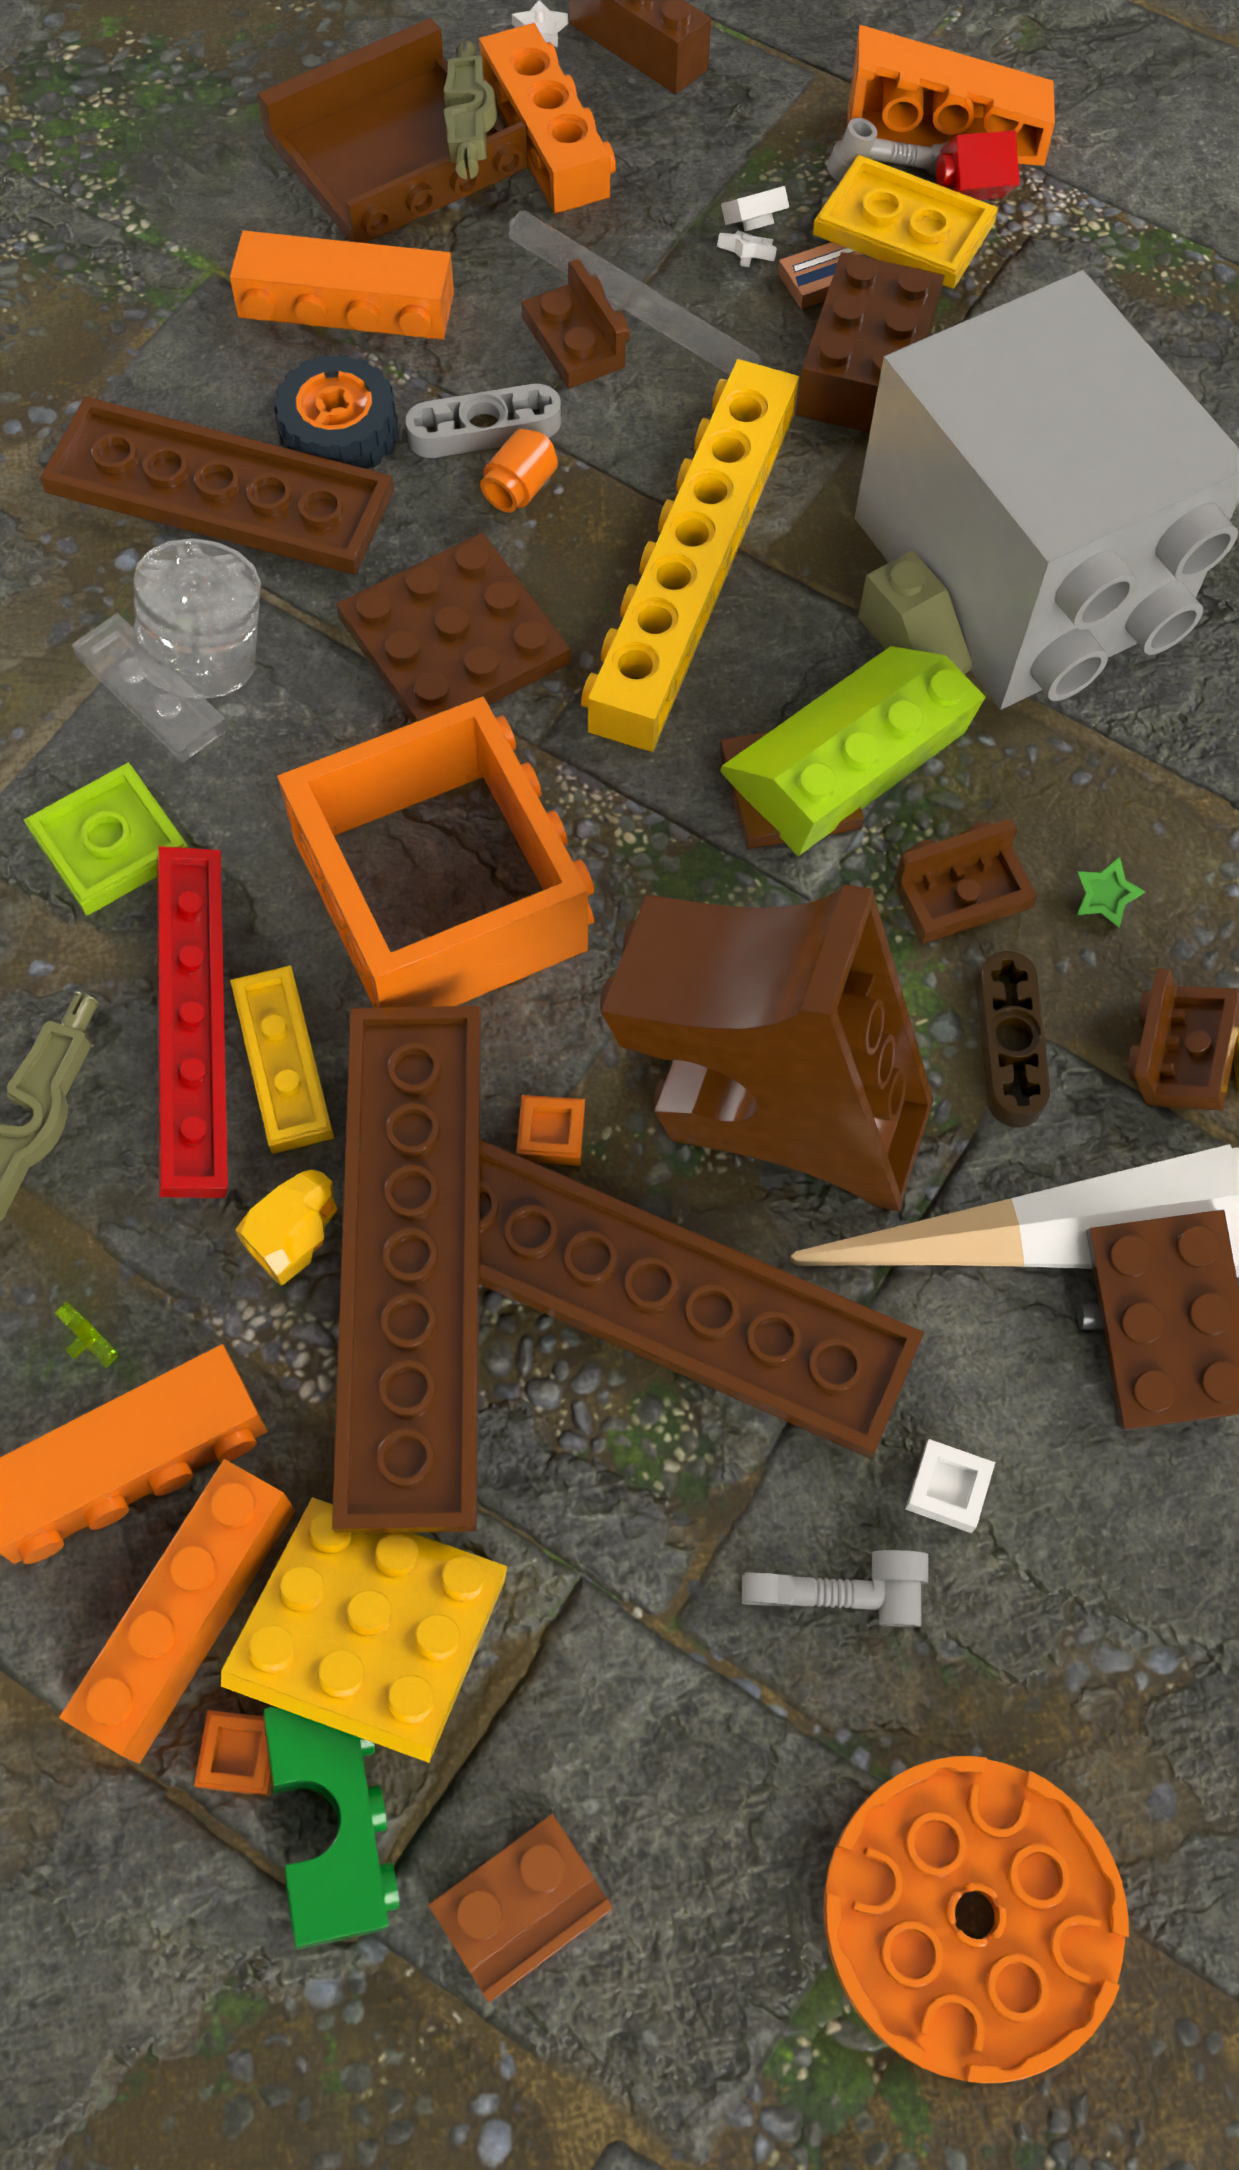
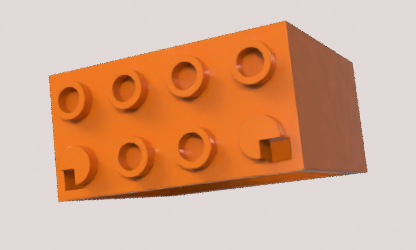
[277,696,594,1008]

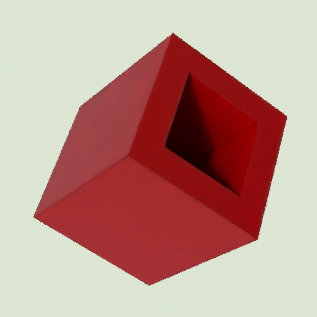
[936,130,1020,200]

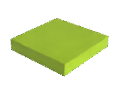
[23,762,189,916]

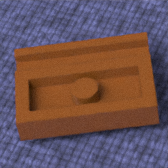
[428,1814,614,2003]

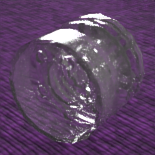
[134,538,261,699]

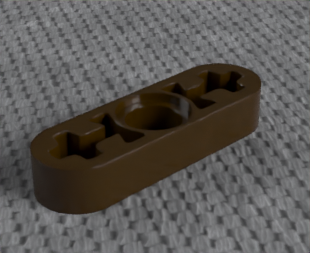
[976,951,1050,1128]

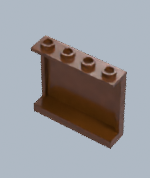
[257,18,528,243]

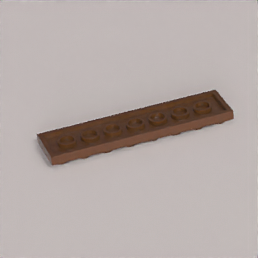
[332,1006,481,1534]
[479,1139,924,1459]

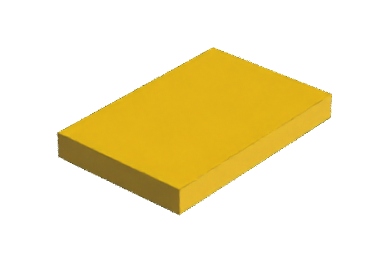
[813,155,998,289]

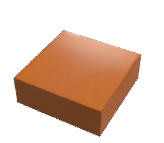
[516,1095,585,1166]
[194,1710,272,1796]

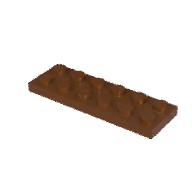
[40,396,394,575]

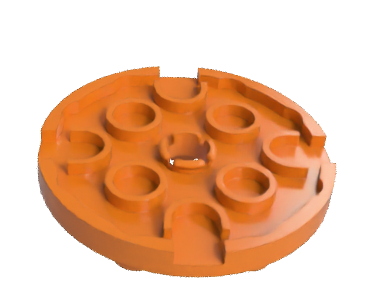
[823,1756,1129,2083]

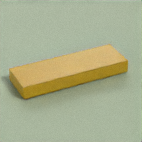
[230,965,335,1154]

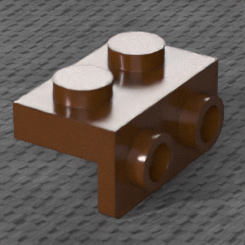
[893,819,1037,944]
[1128,968,1239,1111]

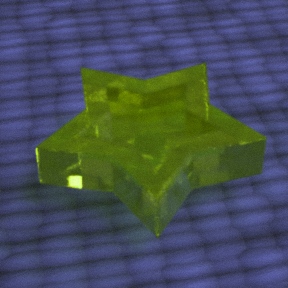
[54,1302,118,1368]

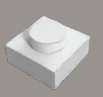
[721,186,789,231]
[905,1439,995,1533]

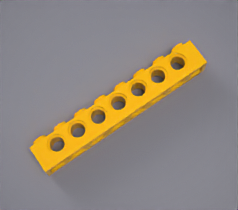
[581,359,799,752]

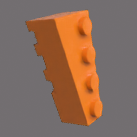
[847,24,1055,165]

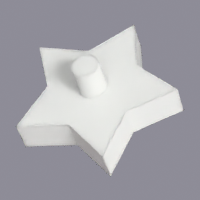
[512,0,568,47]
[717,230,777,267]

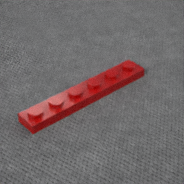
[157,846,228,1198]

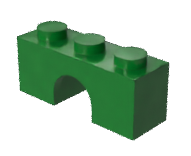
[263,1707,399,1951]

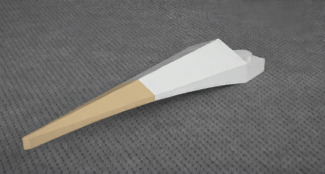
[790,1144,1239,1277]

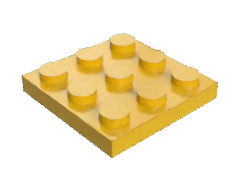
[221,1497,508,1763]

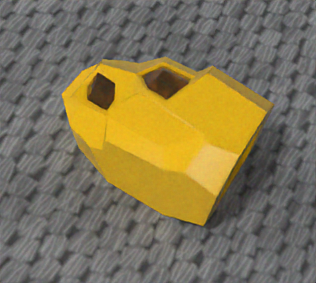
[235,1170,338,1286]

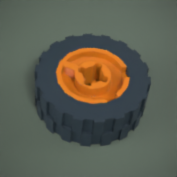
[274,354,398,469]

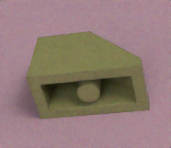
[858,550,972,674]

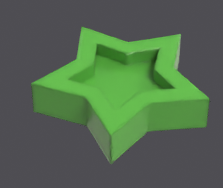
[1076,857,1145,928]

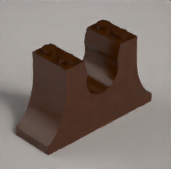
[600,885,934,1212]

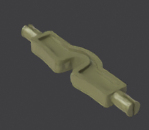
[443,41,497,179]
[0,992,99,1222]

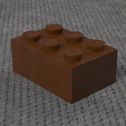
[796,252,945,433]

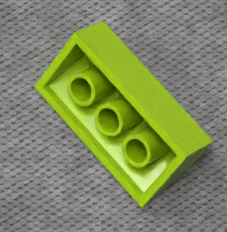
[720,646,986,857]

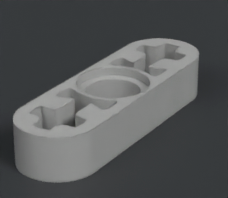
[405,384,561,458]

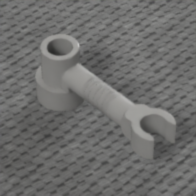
[827,118,948,182]
[741,1550,928,1627]

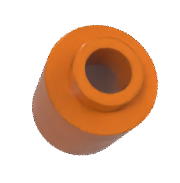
[480,429,558,513]

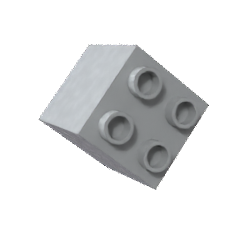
[854,270,1239,710]

